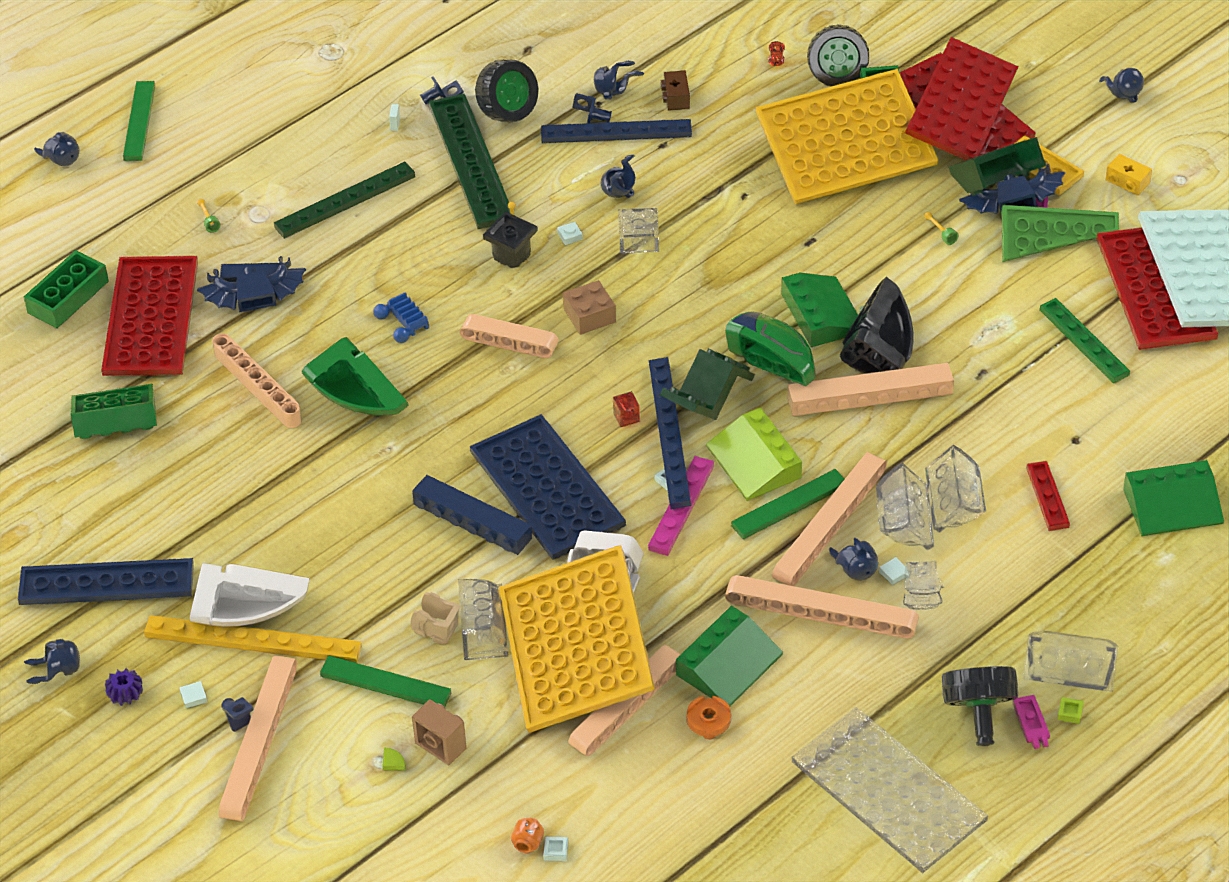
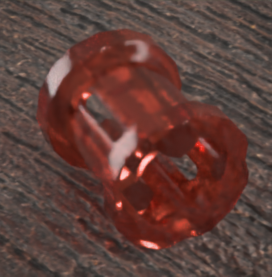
[768,41,785,66]

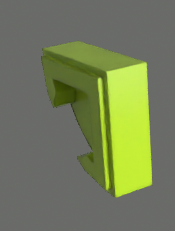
[382,747,406,770]

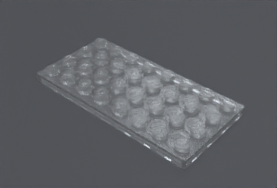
[792,707,988,873]

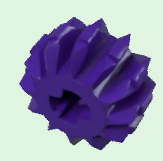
[105,668,143,706]

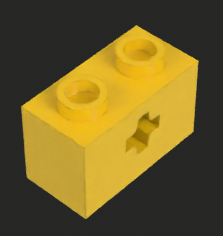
[1105,154,1152,196]

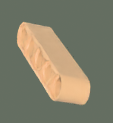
[460,314,559,358]

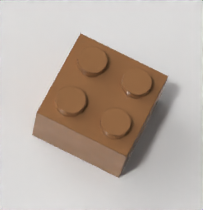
[563,280,616,335]
[412,699,467,766]

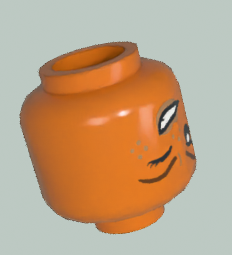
[511,817,544,853]

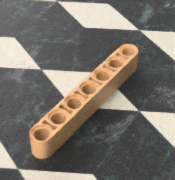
[212,333,302,428]
[568,645,681,756]

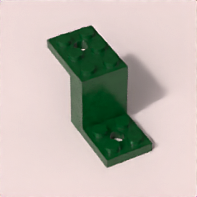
[660,348,755,420]

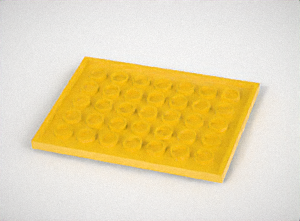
[756,69,939,204]
[499,545,655,733]

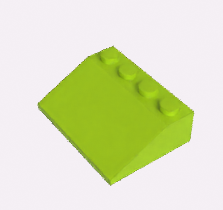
[706,407,802,501]

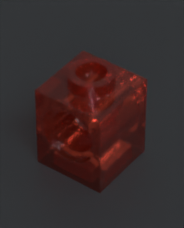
[613,391,640,427]

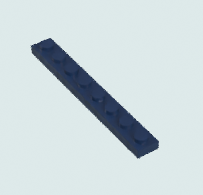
[541,119,692,143]

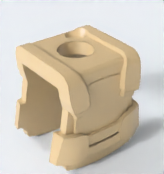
[411,592,460,645]

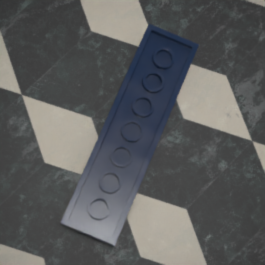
[18,558,194,605]

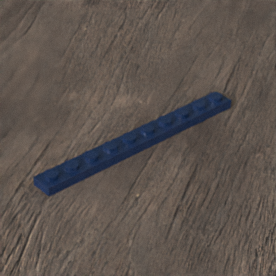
[648,357,691,509]

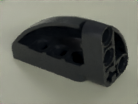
[840,276,914,374]

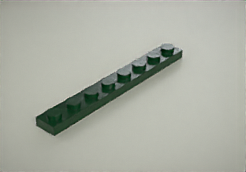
[274,161,415,239]

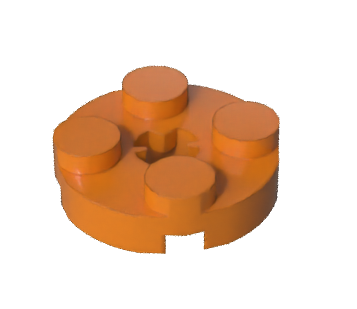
[686,696,731,740]

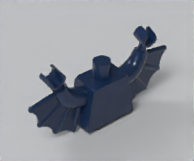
[959,164,1065,217]
[197,256,306,313]

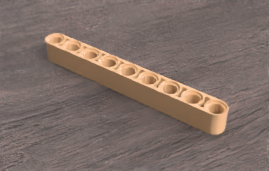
[772,452,887,586]
[725,575,919,639]
[219,655,297,822]

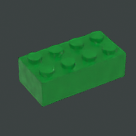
[23,250,109,328]

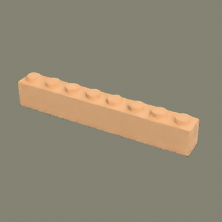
[787,363,954,416]

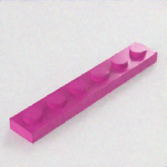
[648,456,714,556]

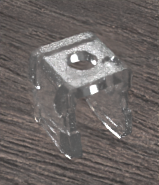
[903,561,943,610]

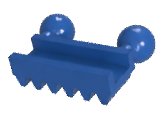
[373,292,429,343]

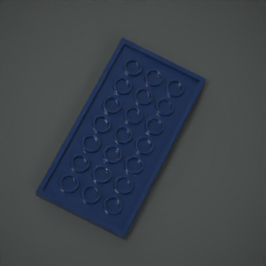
[470,414,626,560]

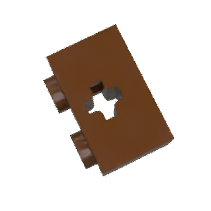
[660,70,690,110]

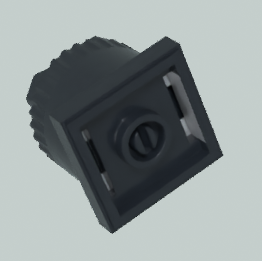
[483,212,538,268]

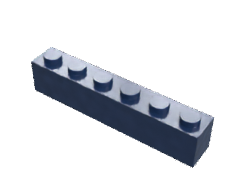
[412,475,532,555]

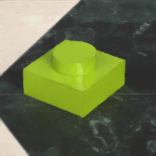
[1057,697,1084,724]

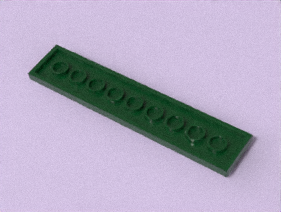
[429,93,515,229]

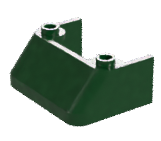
[948,137,1046,196]

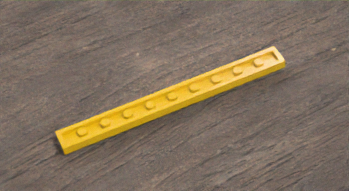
[144,615,362,663]

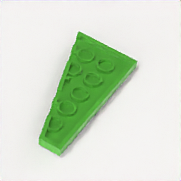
[1002,205,1119,262]

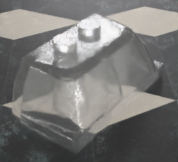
[925,445,986,533]
[876,463,934,550]
[458,579,508,660]
[1023,631,1118,692]

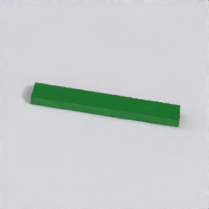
[123,81,155,161]
[1039,298,1130,384]
[731,469,845,539]
[320,655,452,707]

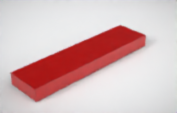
[1026,461,1070,531]

